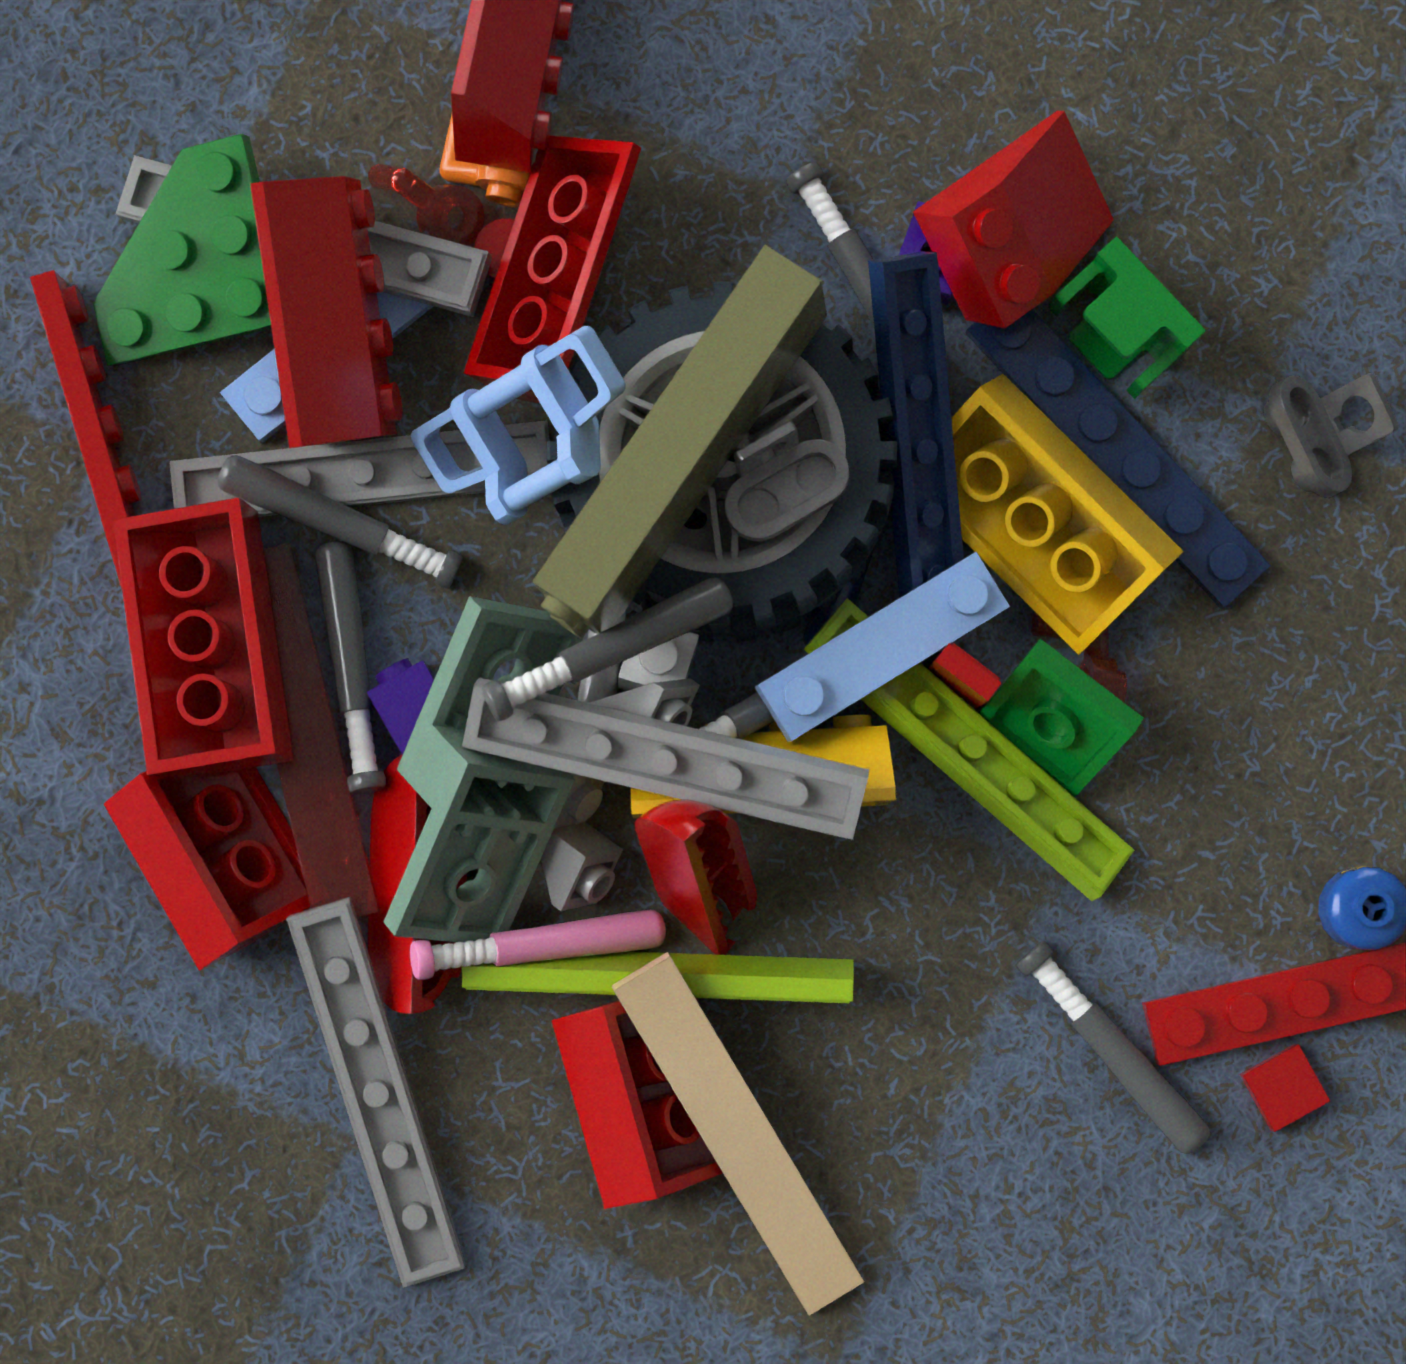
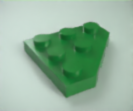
[93,134,271,366]

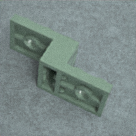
[384,596,583,942]

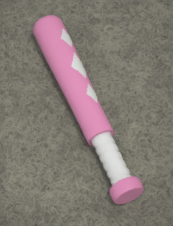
[410,909,666,980]

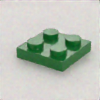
[978,639,1144,797]

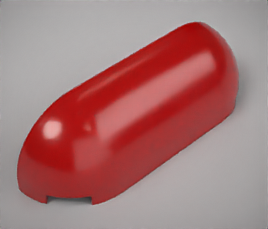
[368,755,467,1014]
[635,800,757,955]

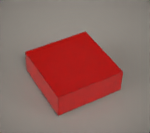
[1239,1044,1330,1132]

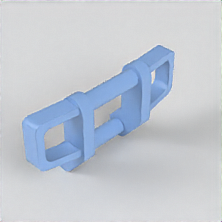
[411,326,625,524]

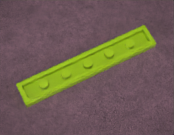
[804,598,1134,901]
[462,951,854,1003]

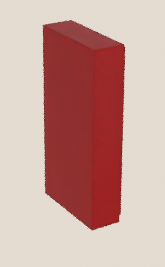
[928,643,1001,709]

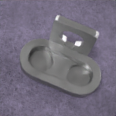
[1264,373,1399,497]
[725,421,849,541]

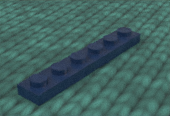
[868,251,970,634]
[965,309,1271,610]

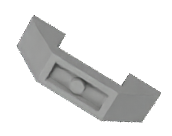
[541,678,700,911]

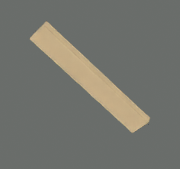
[611,952,864,1316]

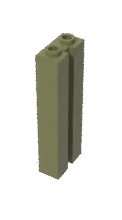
[532,245,827,639]

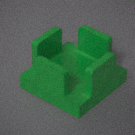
[1048,236,1206,399]

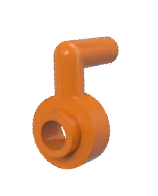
[439,115,533,208]

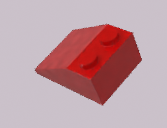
[913,110,1114,328]

